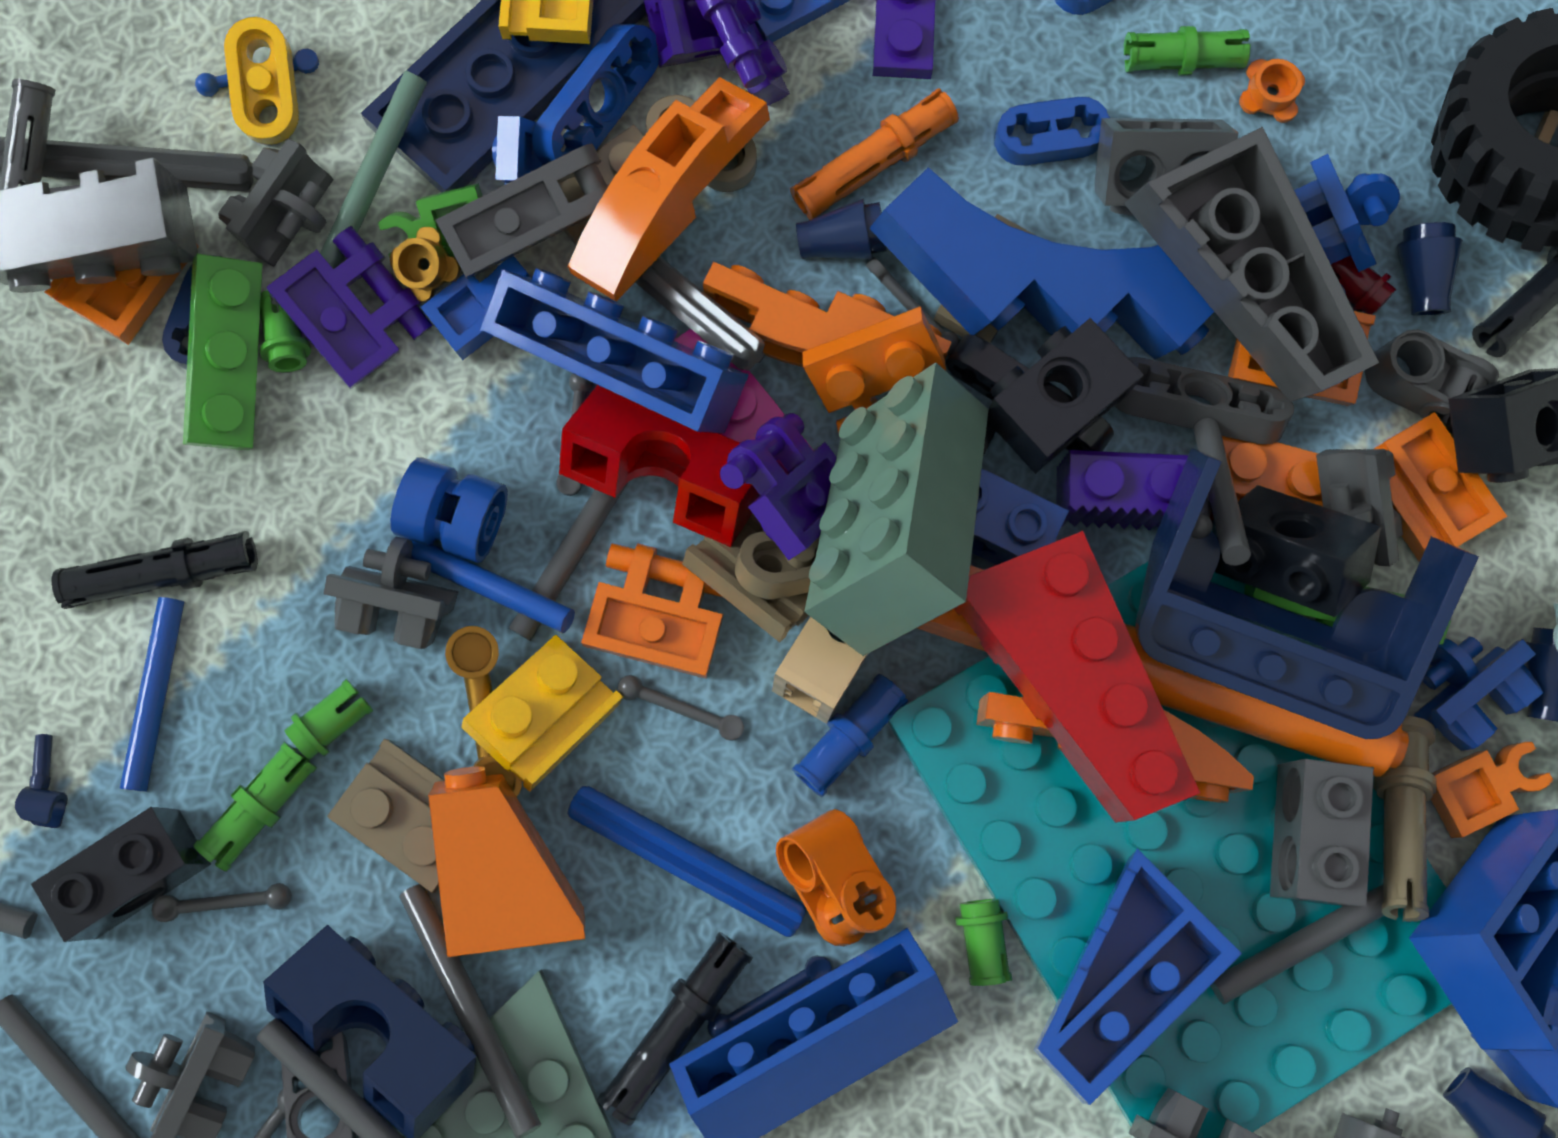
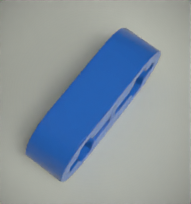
[994,97,1110,166]

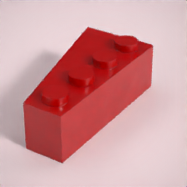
[954,531,1200,823]

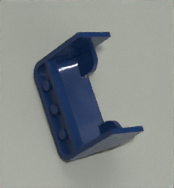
[1135,448,1479,739]

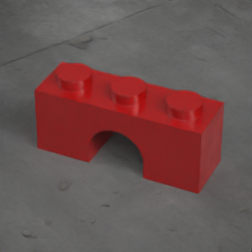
[559,385,760,547]

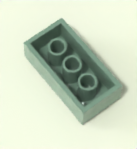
[804,362,989,656]

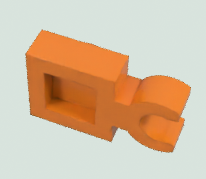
[1431,742,1553,838]

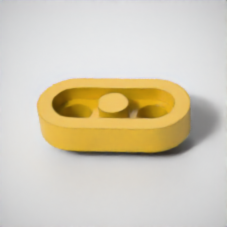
[224,17,299,145]

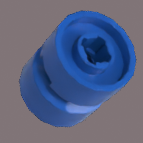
[390,457,508,563]

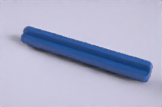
[567,786,806,937]

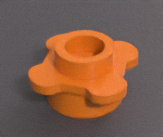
[1239,59,1305,123]

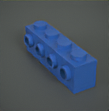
[480,268,749,433]
[669,928,958,1138]

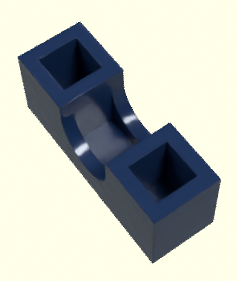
[263,925,476,1138]

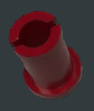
[1331,255,1397,315]

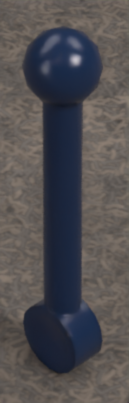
[707,955,832,1038]

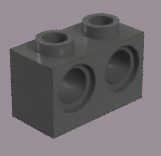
[1095,118,1238,215]
[1270,759,1374,907]

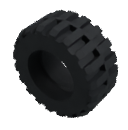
[1430,8,1558,253]

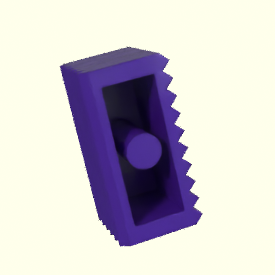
[1056,450,1189,530]

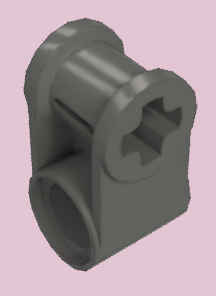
[1365,329,1499,434]

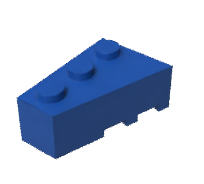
[1409,809,1558,1051]
[1033,848,1242,1105]

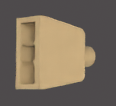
[772,617,869,724]

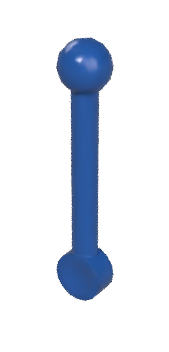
[195,48,319,97]

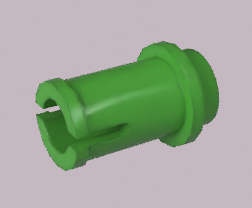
[259,290,311,373]
[284,679,373,760]
[955,898,1012,986]

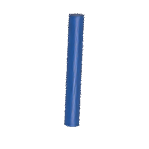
[411,541,575,633]
[119,597,185,792]

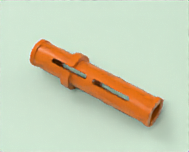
[790,88,959,220]

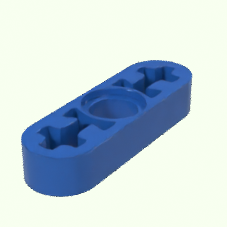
[532,24,659,164]

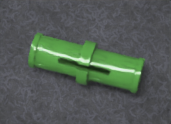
[1123,26,1251,75]
[193,742,317,872]

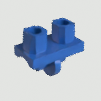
[1294,154,1400,272]
[1412,636,1543,751]

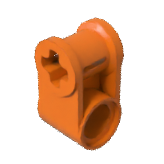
[776,809,896,947]

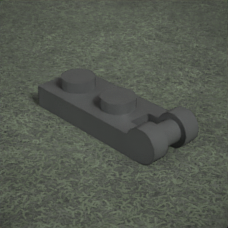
[436,143,610,279]

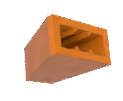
[428,766,585,957]

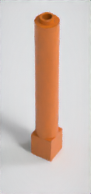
[918,565,1409,777]

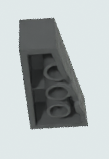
[1124,127,1379,402]

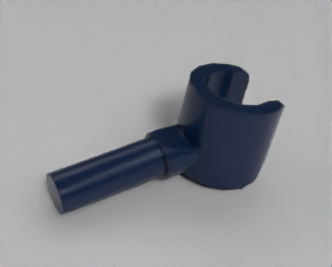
[15,734,68,828]

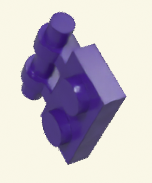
[695,0,790,105]
[266,226,433,390]
[720,413,836,561]

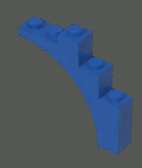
[869,167,1214,360]

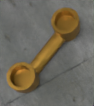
[445,626,522,797]

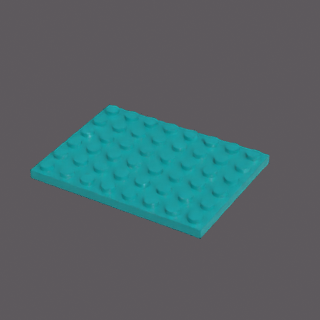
[888,561,1452,1138]

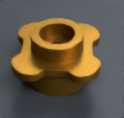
[390,227,461,302]

